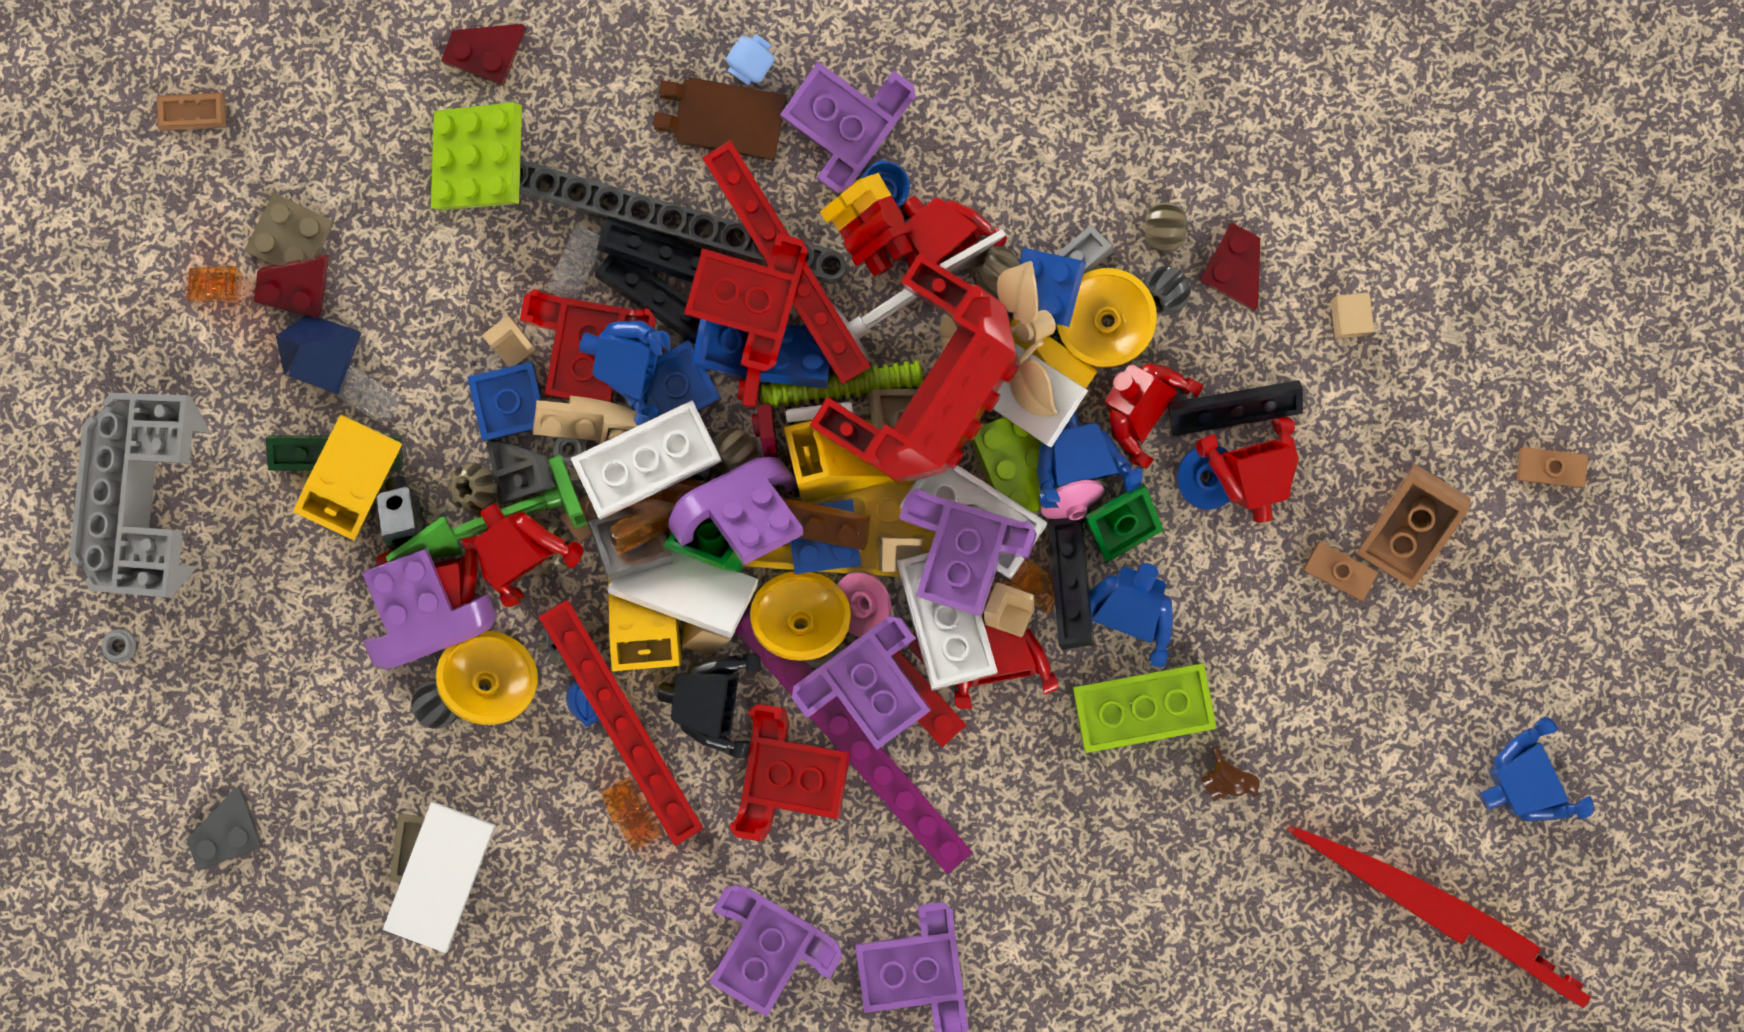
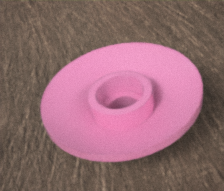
[1040,480,1105,520]
[837,571,891,637]

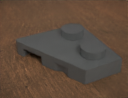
[486,440,553,504]
[186,786,263,871]

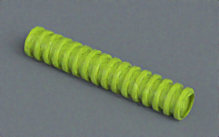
[759,360,923,409]

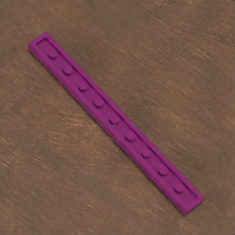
[735,603,973,874]

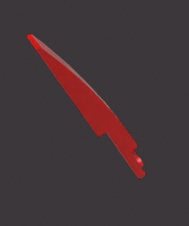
[1287,825,1591,1008]

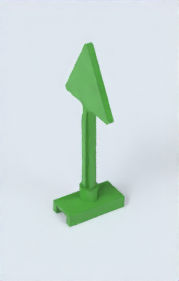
[386,455,587,562]

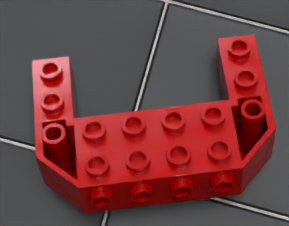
[809,253,1019,484]

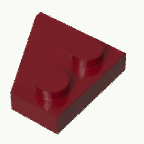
[441,24,527,86]
[1199,223,1261,311]
[254,254,329,318]
[752,404,778,458]

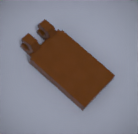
[653,77,786,161]

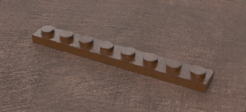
[634,478,870,551]

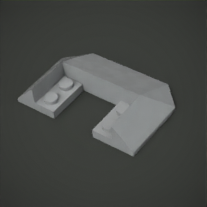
[70,393,211,598]

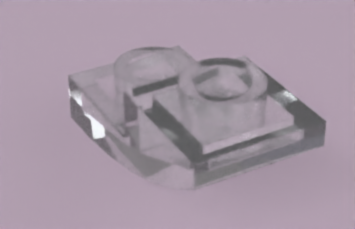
[546,224,601,300]
[331,364,403,426]

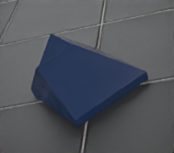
[276,315,362,394]

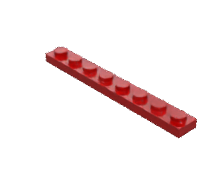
[702,140,871,385]
[538,599,704,846]

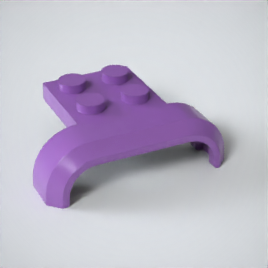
[779,62,916,194]
[669,457,803,565]
[899,489,1037,617]
[362,547,497,670]
[792,616,932,750]
[709,884,842,1017]
[855,902,969,1032]

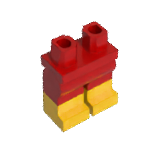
[820,173,914,277]

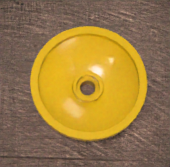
[1057,268,1157,368]
[750,571,851,661]
[436,631,538,725]

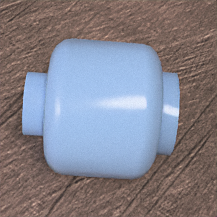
[726,34,775,86]

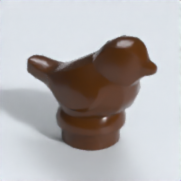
[1201,746,1260,802]

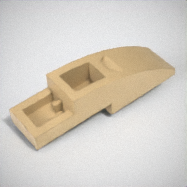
[533,395,638,444]

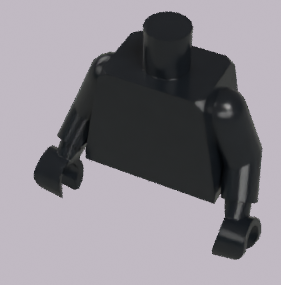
[657,653,761,758]

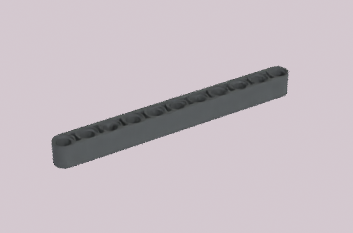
[519,160,846,284]

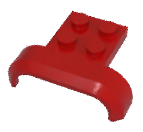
[684,233,808,371]
[520,289,656,403]
[729,704,851,842]

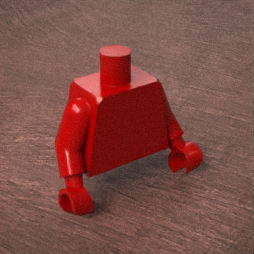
[902,196,1007,268]
[1105,364,1203,469]
[1195,417,1299,523]
[474,503,584,607]
[376,535,479,609]
[955,607,1059,709]

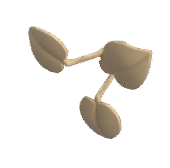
[940,261,1058,416]

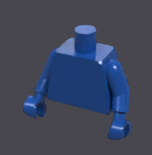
[579,321,670,426]
[1036,410,1143,508]
[1090,563,1173,668]
[1479,717,1595,822]

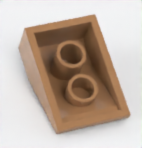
[1357,463,1471,589]

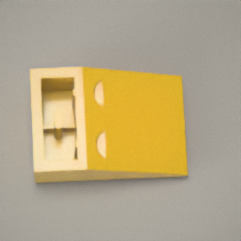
[293,415,402,541]
[784,420,892,502]
[608,581,682,672]

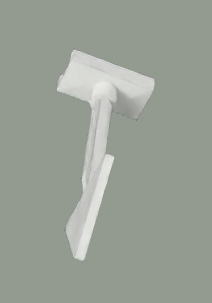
[833,229,1006,363]

